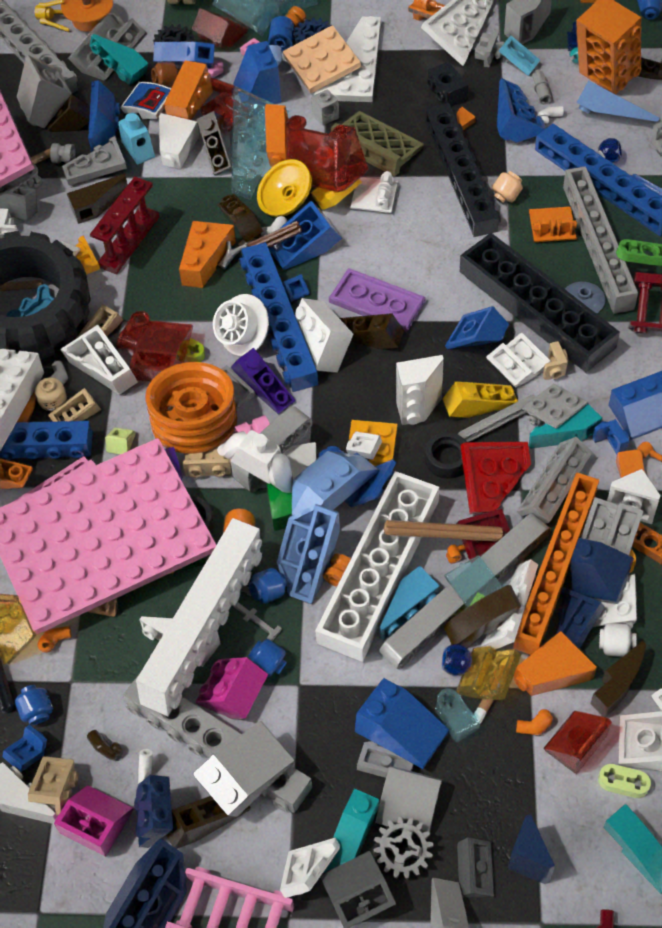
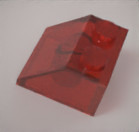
[191,8,248,48]

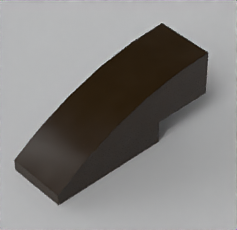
[443,585,521,648]
[590,641,646,719]

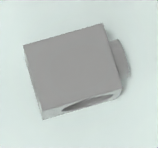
[311,89,339,126]

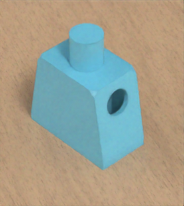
[118,113,155,165]

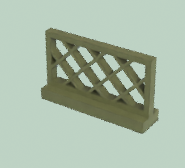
[330,111,424,177]

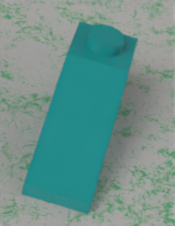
[323,788,379,873]

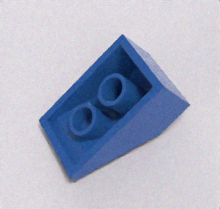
[268,201,342,270]
[355,678,449,769]

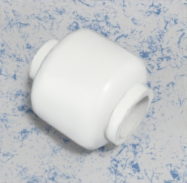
[599,623,636,657]

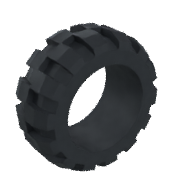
[0,231,91,360]

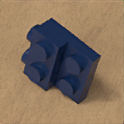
[134,775,173,848]

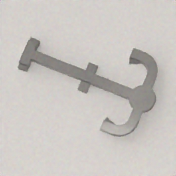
[227,585,282,641]

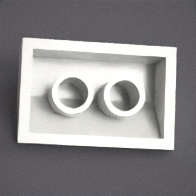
[396,355,443,425]

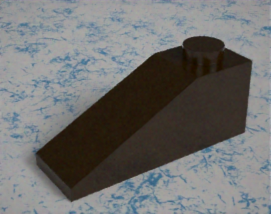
[166,796,251,849]

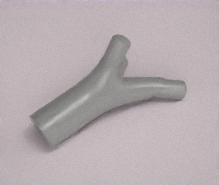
[218,241,248,269]

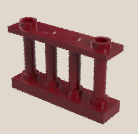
[90,176,160,275]
[628,272,662,333]

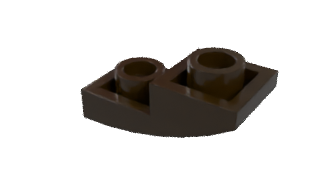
[637,57,662,80]

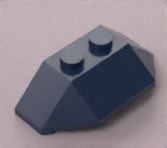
[103,838,187,928]

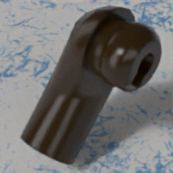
[87,730,123,760]

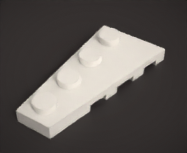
[480,559,538,652]

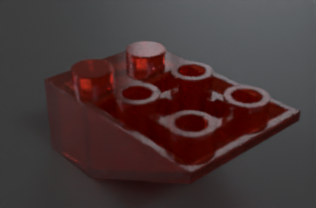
[129,321,193,382]

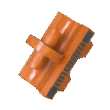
[408,0,445,21]

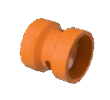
[285,6,306,33]
[323,553,351,587]

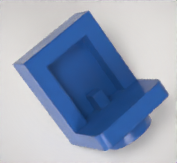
[592,419,630,455]
[2,725,47,773]

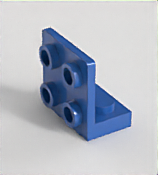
[344,453,397,508]

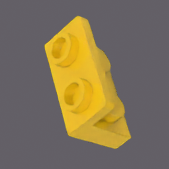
[311,170,362,210]

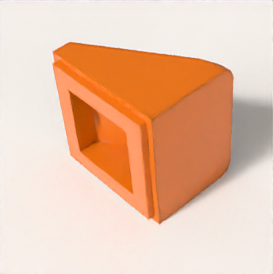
[616,449,645,478]

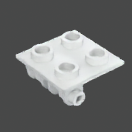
[350,171,398,213]
[593,574,637,628]

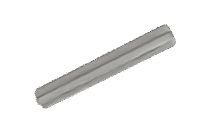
[458,395,535,443]

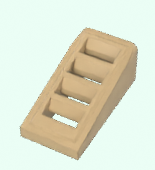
[76,304,123,339]
[48,388,101,422]

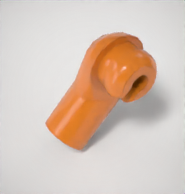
[38,626,72,653]

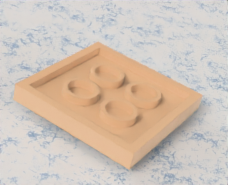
[282,25,361,94]

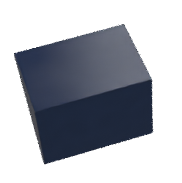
[508,814,555,884]

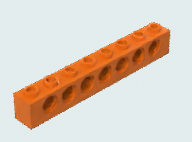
[513,472,600,655]

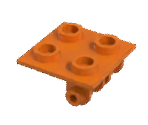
[529,207,577,242]

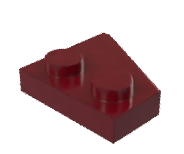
[456,509,510,565]

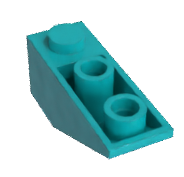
[90,34,148,86]
[528,404,602,449]

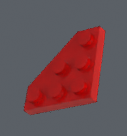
[460,442,531,514]

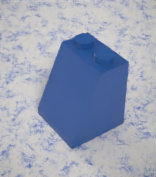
[233,41,282,112]

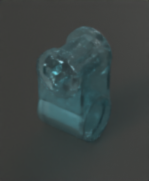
[436,689,480,742]

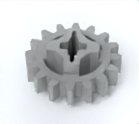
[374,817,433,879]

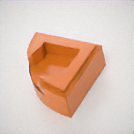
[456,107,476,130]

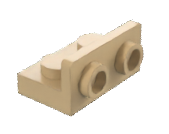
[183,447,232,478]
[28,756,79,816]

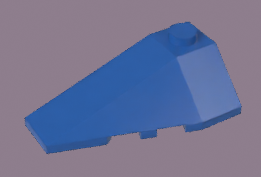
[497,78,546,142]

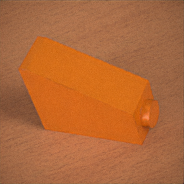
[514,631,597,696]

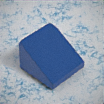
[282,274,310,302]

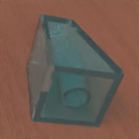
[212,0,282,36]

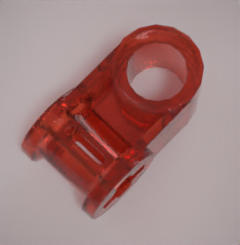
[117,311,153,355]

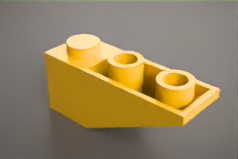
[443,381,518,418]

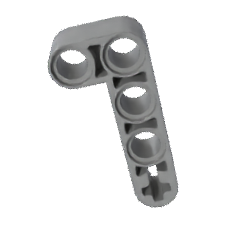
[231,406,313,493]

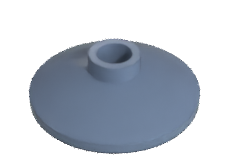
[565,282,605,314]

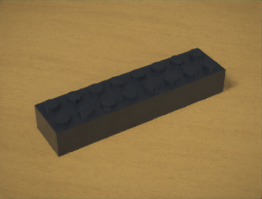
[459,233,620,373]

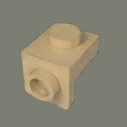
[543,341,568,380]

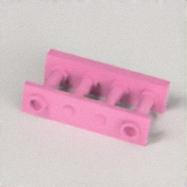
[165,867,294,928]

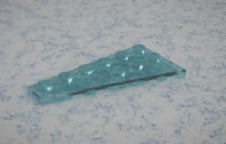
[231,86,289,201]

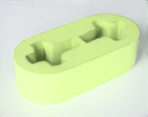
[598,764,651,798]

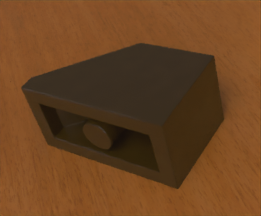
[48,94,90,132]

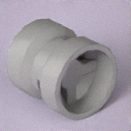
[50,143,76,164]

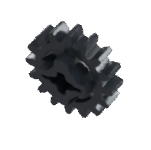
[153,24,195,42]

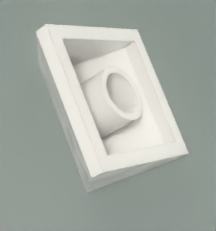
[607,469,660,524]

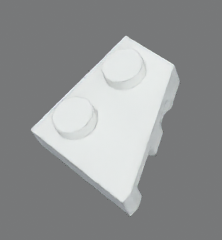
[280,838,340,898]

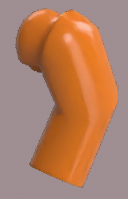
[516,709,553,735]

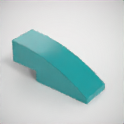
[603,804,662,894]

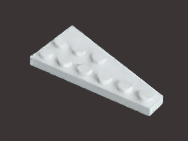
[421,0,494,66]
[314,16,381,102]

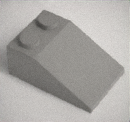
[194,721,296,817]

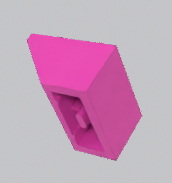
[195,657,268,719]
[54,785,134,857]

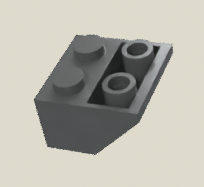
[320,851,396,928]

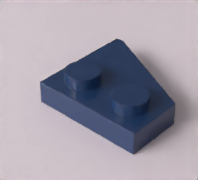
[556,587,605,649]

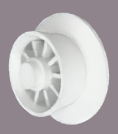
[213,294,269,356]

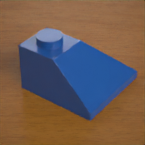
[445,306,509,349]

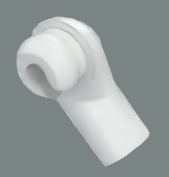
[537,106,564,124]
[261,216,287,237]
[138,749,153,784]

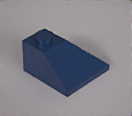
[571,538,634,604]

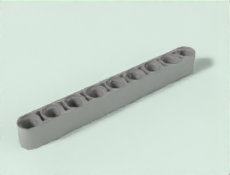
[379,513,551,669]

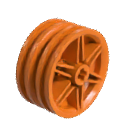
[145,362,238,454]

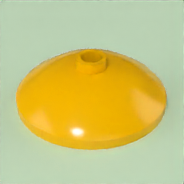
[257,159,312,217]

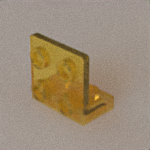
[0,594,36,665]

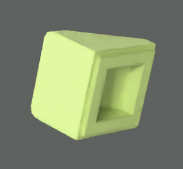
[105,428,136,454]

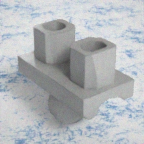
[475,29,505,68]

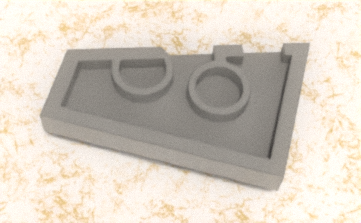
[62,136,127,185]

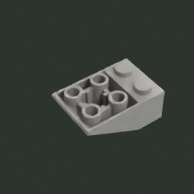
[504,0,552,44]

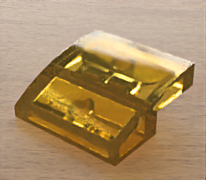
[456,646,521,700]

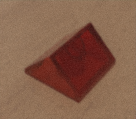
[543,710,612,775]

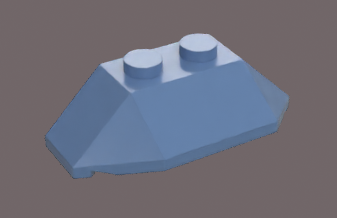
[292,451,378,515]
[277,504,340,604]

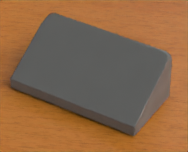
[457,837,494,898]

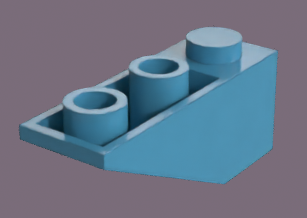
[380,566,440,641]

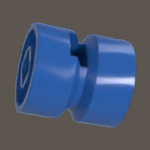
[268,16,294,53]

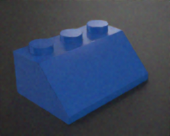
[608,371,662,440]

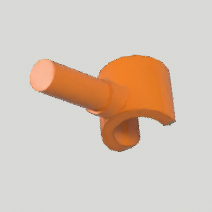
[637,442,662,462]
[446,544,465,564]

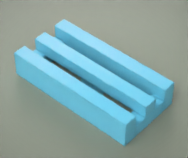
[499,35,540,75]

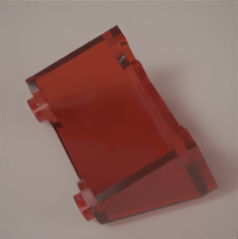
[286,115,369,192]

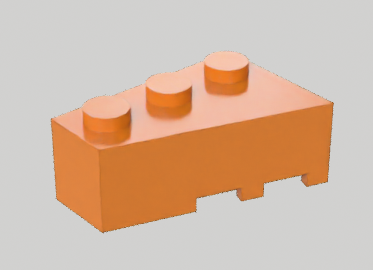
[164,60,213,120]
[179,221,236,288]

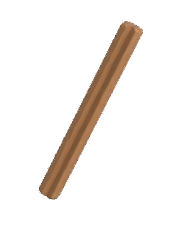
[384,520,503,541]

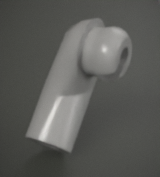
[51,361,68,385]

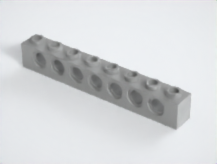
[0,0,78,93]
[563,166,638,314]
[123,672,312,814]

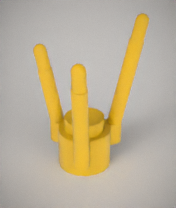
[35,0,70,32]

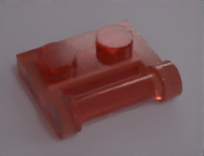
[201,92,254,132]

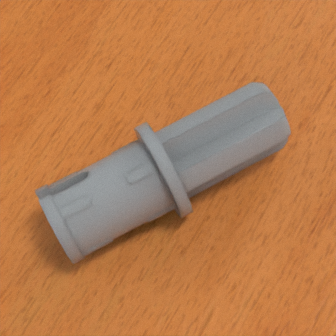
[532,69,552,105]

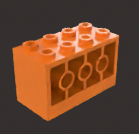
[576,0,642,95]

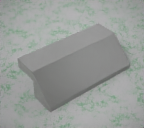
[68,10,145,80]

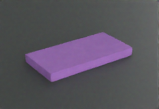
[329,268,425,332]

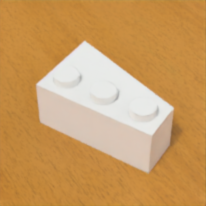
[295,298,353,373]
[61,325,138,395]

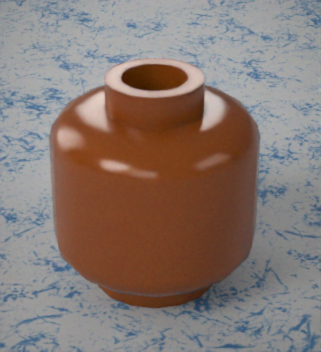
[151,62,180,88]

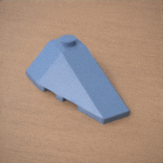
[577,80,660,122]

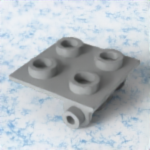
[522,383,588,428]

